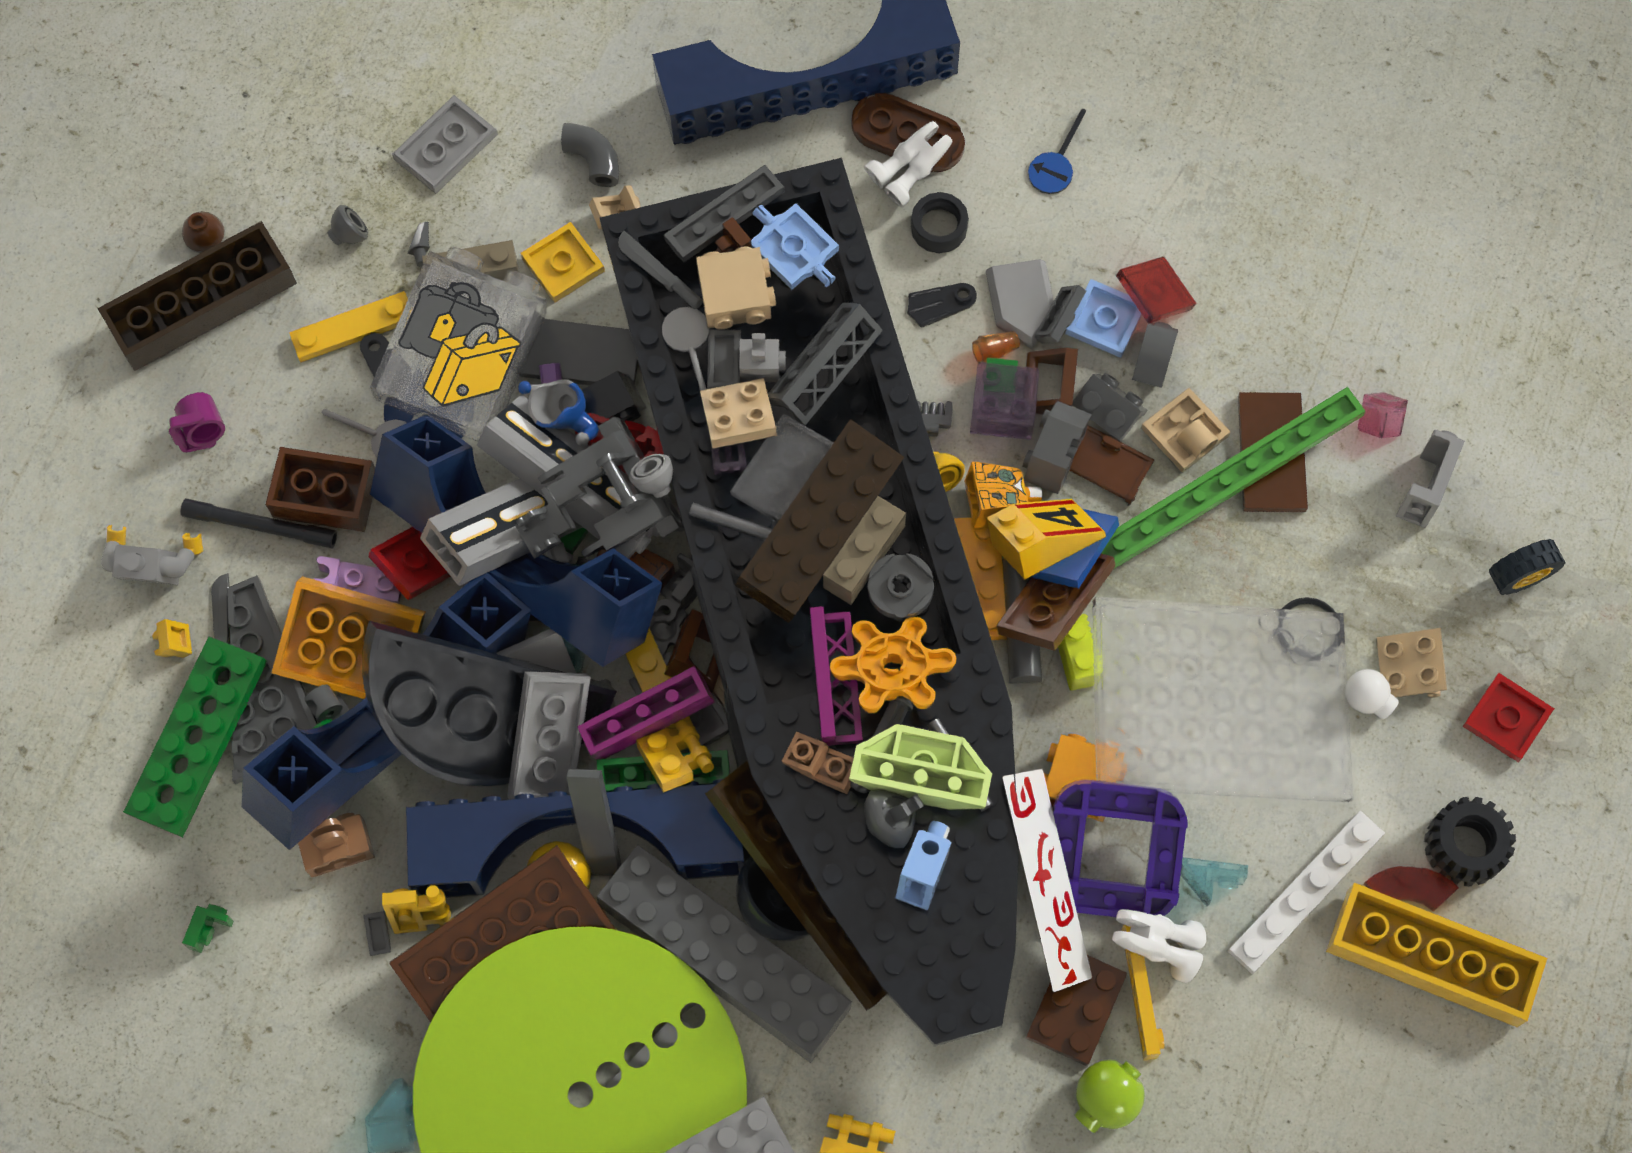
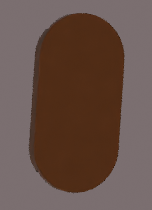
[851,93,965,172]

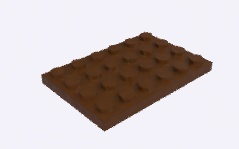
[389,845,616,1022]

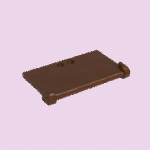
[1069,425,1155,505]

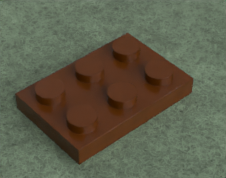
[1026,955,1127,1067]

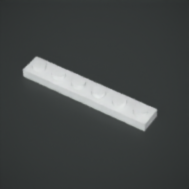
[1227,811,1385,974]

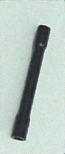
[180,498,337,549]

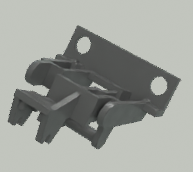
[515,417,684,559]

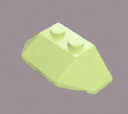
[849,724,992,810]

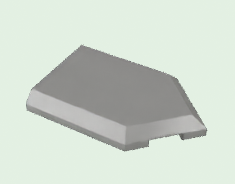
[986,259,1054,349]

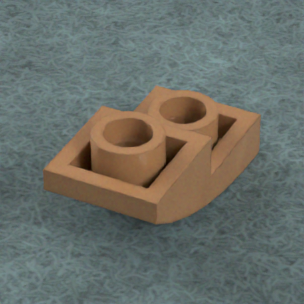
[782,732,854,794]

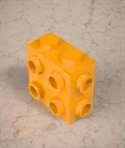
[1044,734,1127,822]

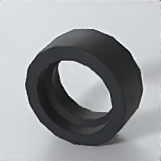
[911,192,969,253]

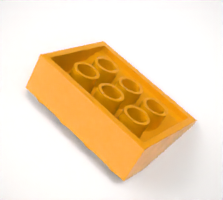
[271,576,426,699]

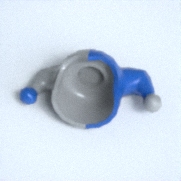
[518,380,599,446]

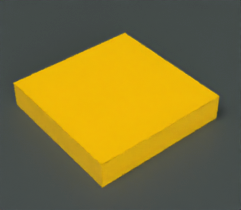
[520,222,605,303]

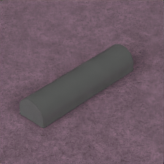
[1002,558,1042,684]

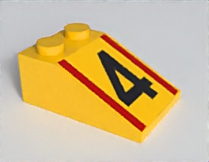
[987,499,1106,580]

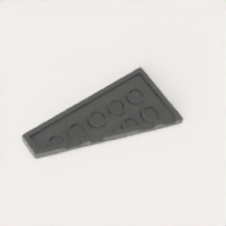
[228,575,318,784]

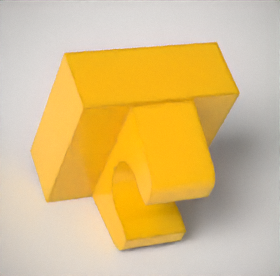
[152,619,192,658]

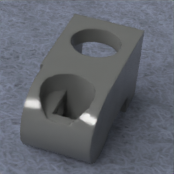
[305,684,350,723]

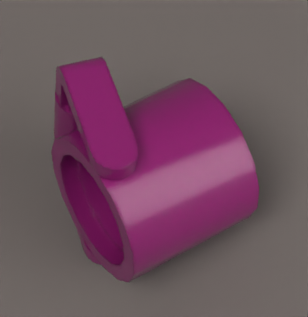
[169,392,225,453]

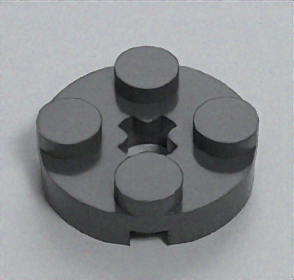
[867,553,934,622]

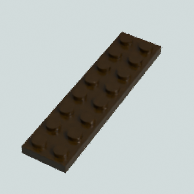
[705,761,887,1011]

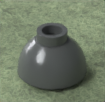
[327,205,368,246]

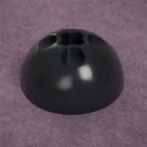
[736,856,810,941]

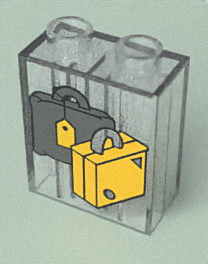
[370,247,547,442]

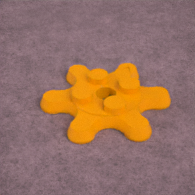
[830,617,956,713]

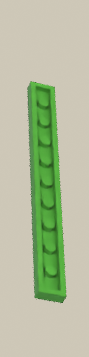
[1102,387,1365,570]

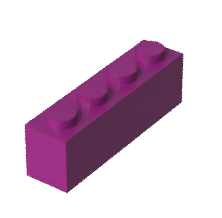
[577,666,715,760]

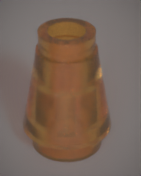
[972,331,1020,364]

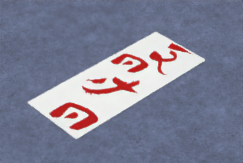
[1002,769,1092,992]

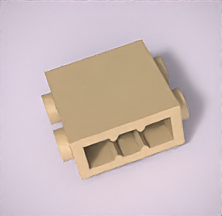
[696,247,776,329]

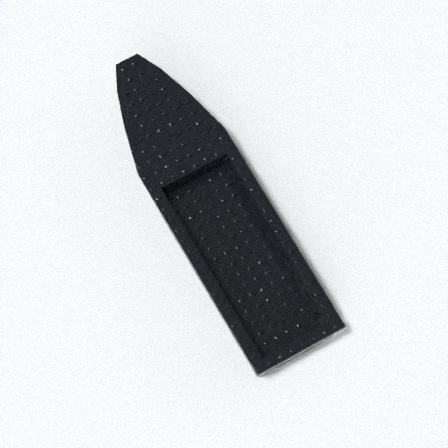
[600,157,1019,1047]

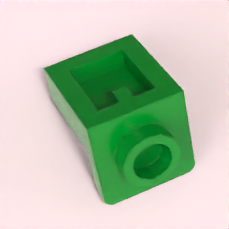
[182,904,234,953]

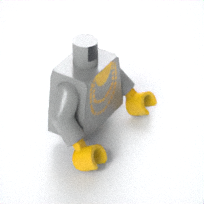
[101,525,203,585]

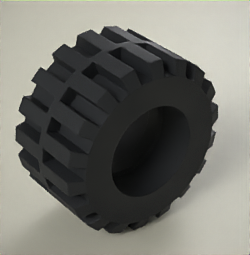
[1424,797,1516,886]

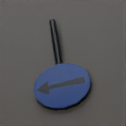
[1028,108,1086,194]

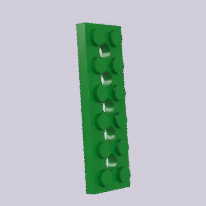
[123,636,267,838]

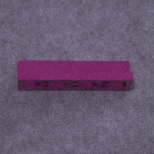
[810,607,863,746]

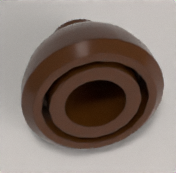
[182,211,225,252]

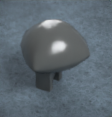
[864,790,924,848]

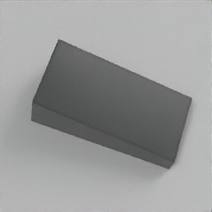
[363,911,391,956]

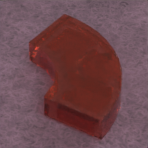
[1364,866,1459,912]

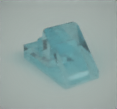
[1181,857,1248,906]

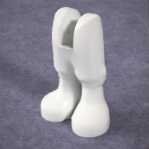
[864,121,953,207]
[1112,909,1206,983]

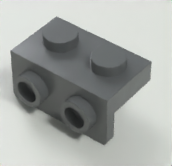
[1072,373,1148,441]

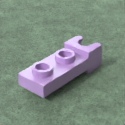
[314,556,401,604]

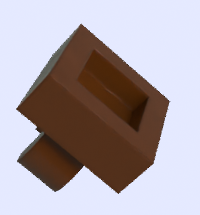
[715,217,752,253]

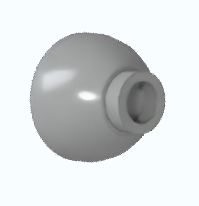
[629,454,673,498]

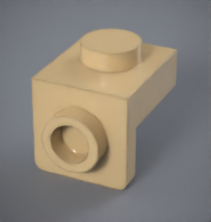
[589,185,640,230]

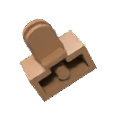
[298,813,375,878]

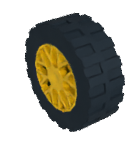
[1489,539,1566,595]

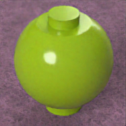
[1075,1060,1145,1133]

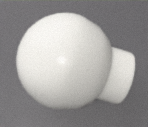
[1345,669,1399,720]

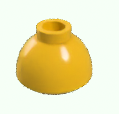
[933,452,965,492]

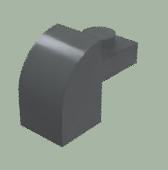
[1132,322,1178,388]

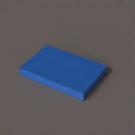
[1031,509,1119,589]

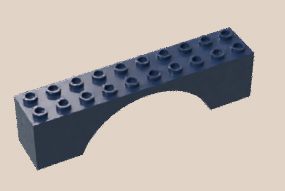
[652,0,960,145]
[370,414,662,667]
[241,573,531,850]
[406,779,745,898]

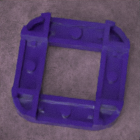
[1053,780,1188,917]

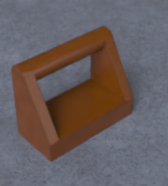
[1021,348,1078,415]
[664,609,719,693]

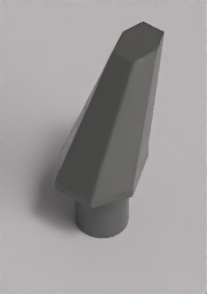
[408,222,430,267]

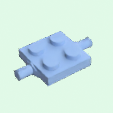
[751,203,839,290]

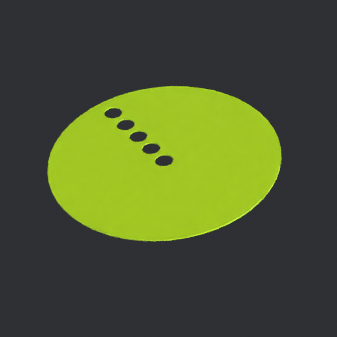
[413,927,747,1153]

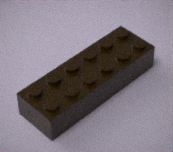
[97,221,297,371]
[734,419,904,623]

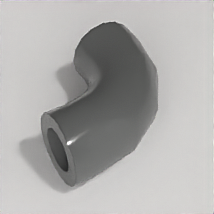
[561,123,619,187]

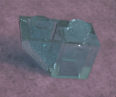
[365,1078,418,1153]

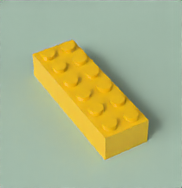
[1326,883,1548,1028]

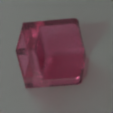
[1358,392,1408,439]

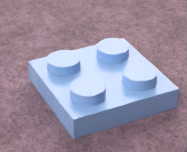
[1065,279,1147,358]

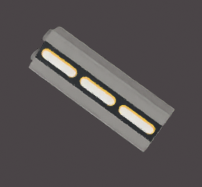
[477,394,660,559]
[420,478,583,586]

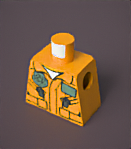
[964,462,1042,528]

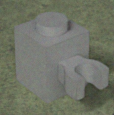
[739,333,786,382]

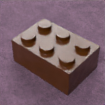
[265,447,375,532]

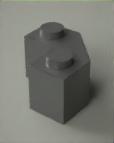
[1022,401,1092,494]

